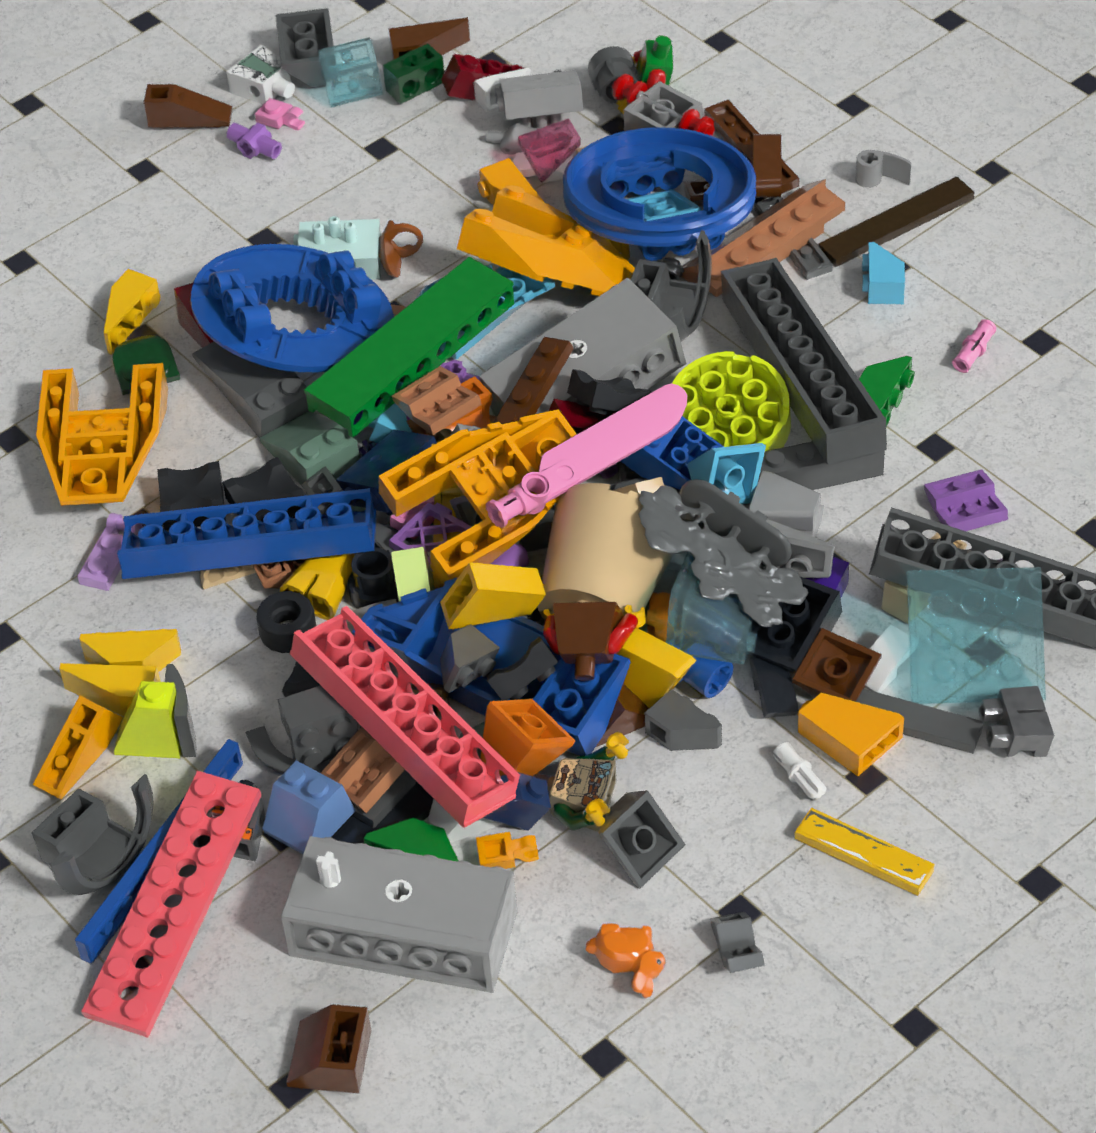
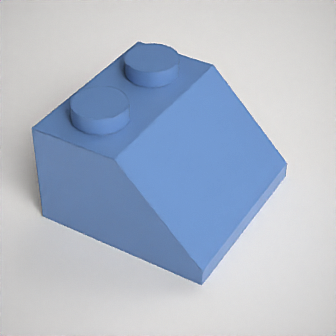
[263,760,356,854]

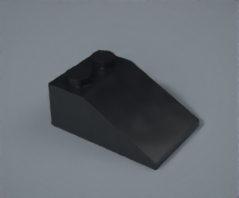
[737,577,843,673]

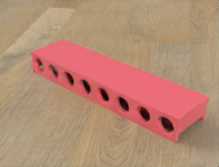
[290,606,520,828]

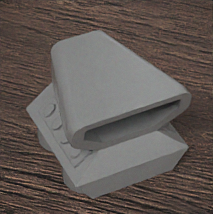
[749,470,824,537]

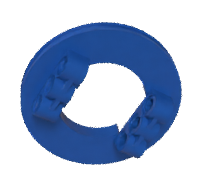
[563,127,756,261]

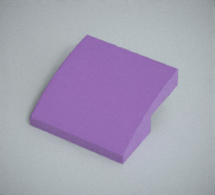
[924,469,1008,531]

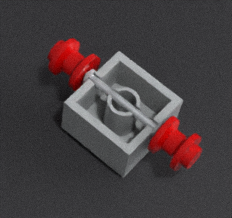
[612,74,715,136]

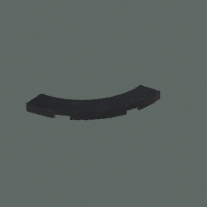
[331,781,434,844]

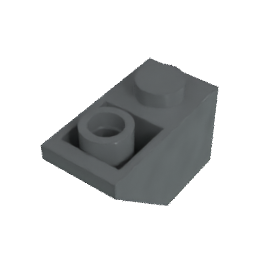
[440,624,500,693]
[645,689,722,751]

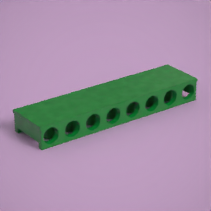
[304,257,514,438]

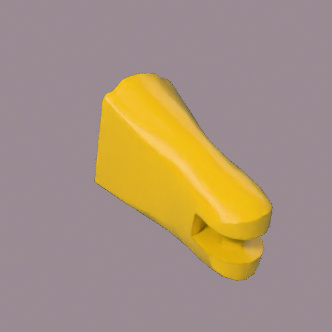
[279,553,357,620]

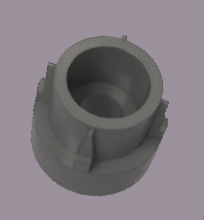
[588,46,638,104]

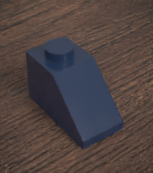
[483,772,551,831]

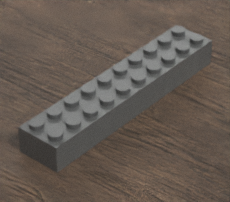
[721,258,887,465]

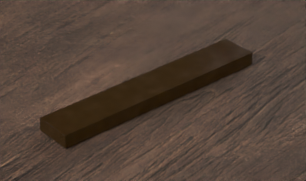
[819,176,974,267]

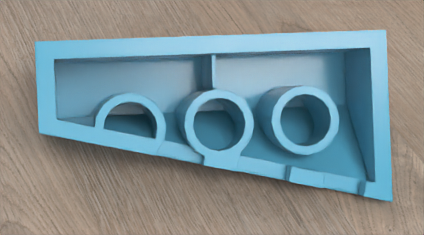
[439,266,555,360]

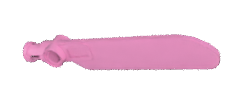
[486,383,687,528]

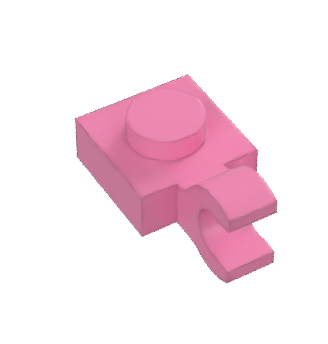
[255,98,305,130]

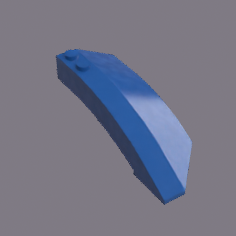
[352,577,631,756]

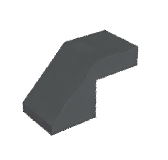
[710,912,765,973]

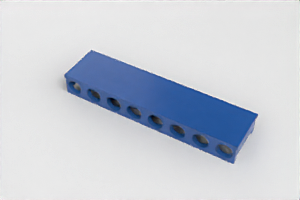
[117,488,377,579]

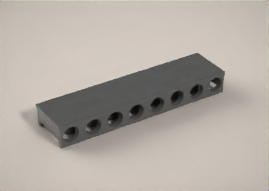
[869,507,1096,648]

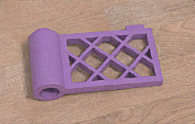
[389,502,529,572]

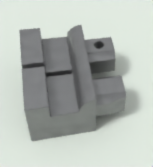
[978,686,1054,757]

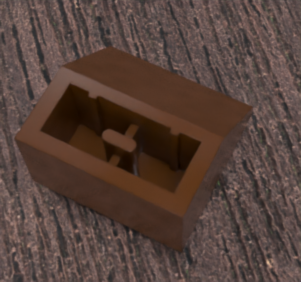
[287,1004,372,1093]

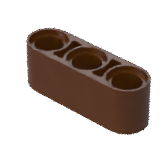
[753,134,782,198]

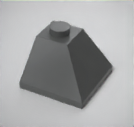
[599,790,686,888]

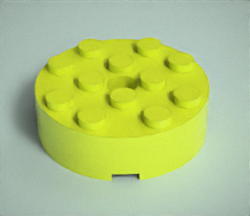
[672,351,791,451]

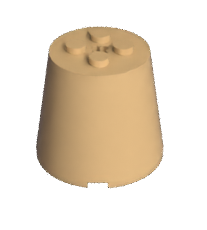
[537,483,674,620]

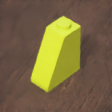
[114,681,181,759]

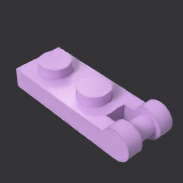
[78,513,143,591]

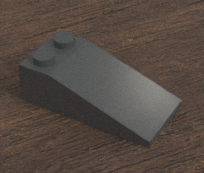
[193,342,309,439]

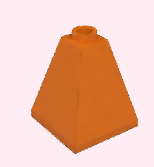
[480,699,575,776]

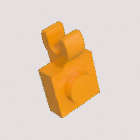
[476,832,539,869]

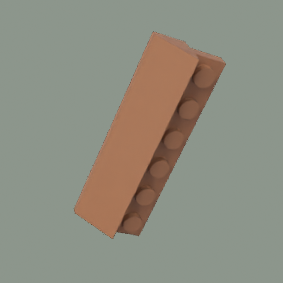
[681,179,845,297]

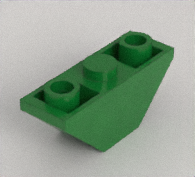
[859,356,915,427]
[364,818,458,861]

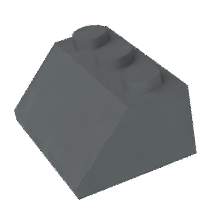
[275,8,339,87]

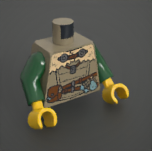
[536,732,629,832]

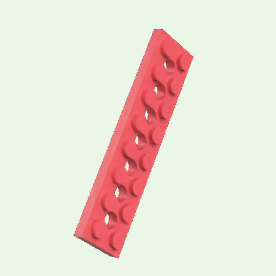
[81,771,262,1038]

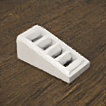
[474,68,531,112]

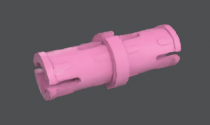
[952,319,997,373]

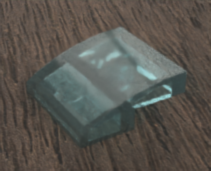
[318,37,383,108]

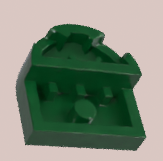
[113,335,180,395]

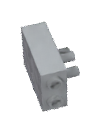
[495,70,583,131]

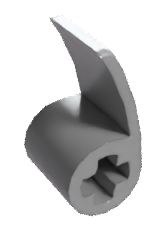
[856,150,911,188]

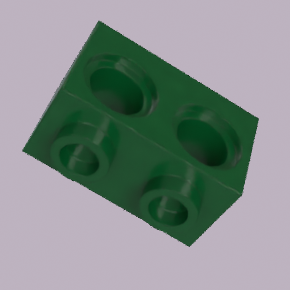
[383,43,444,104]

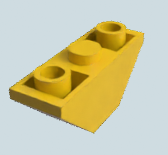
[79,629,182,672]

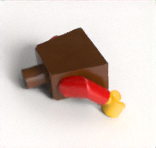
[543,602,646,681]

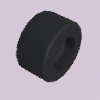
[256,591,316,653]

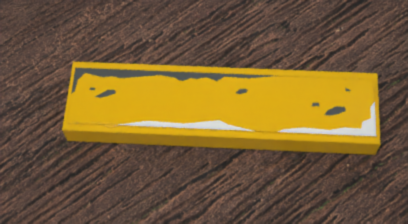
[795,808,935,896]

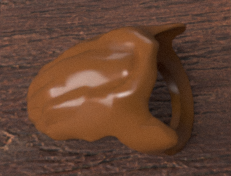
[379,220,423,278]

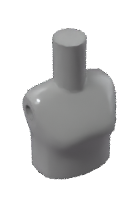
[486,123,540,154]

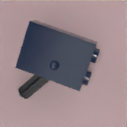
[336,429,437,515]

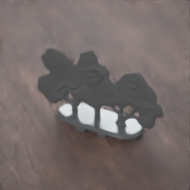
[638,479,809,627]

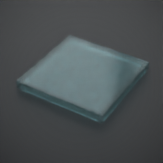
[906,567,1046,704]

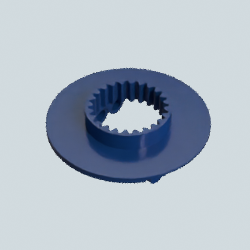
[191,244,394,373]

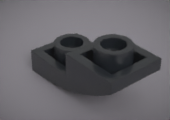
[749,657,799,718]

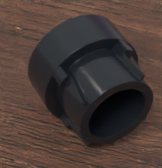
[348,548,399,609]

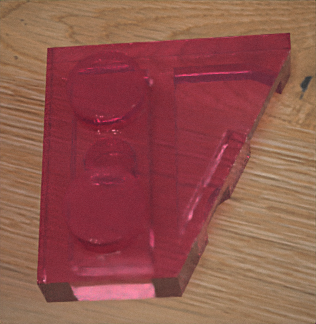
[518,118,581,183]

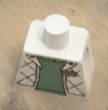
[226,45,295,104]

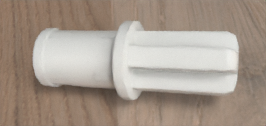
[773,742,826,800]

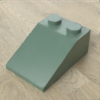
[260,411,360,485]

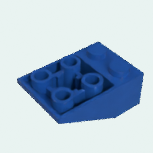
[621,416,724,490]

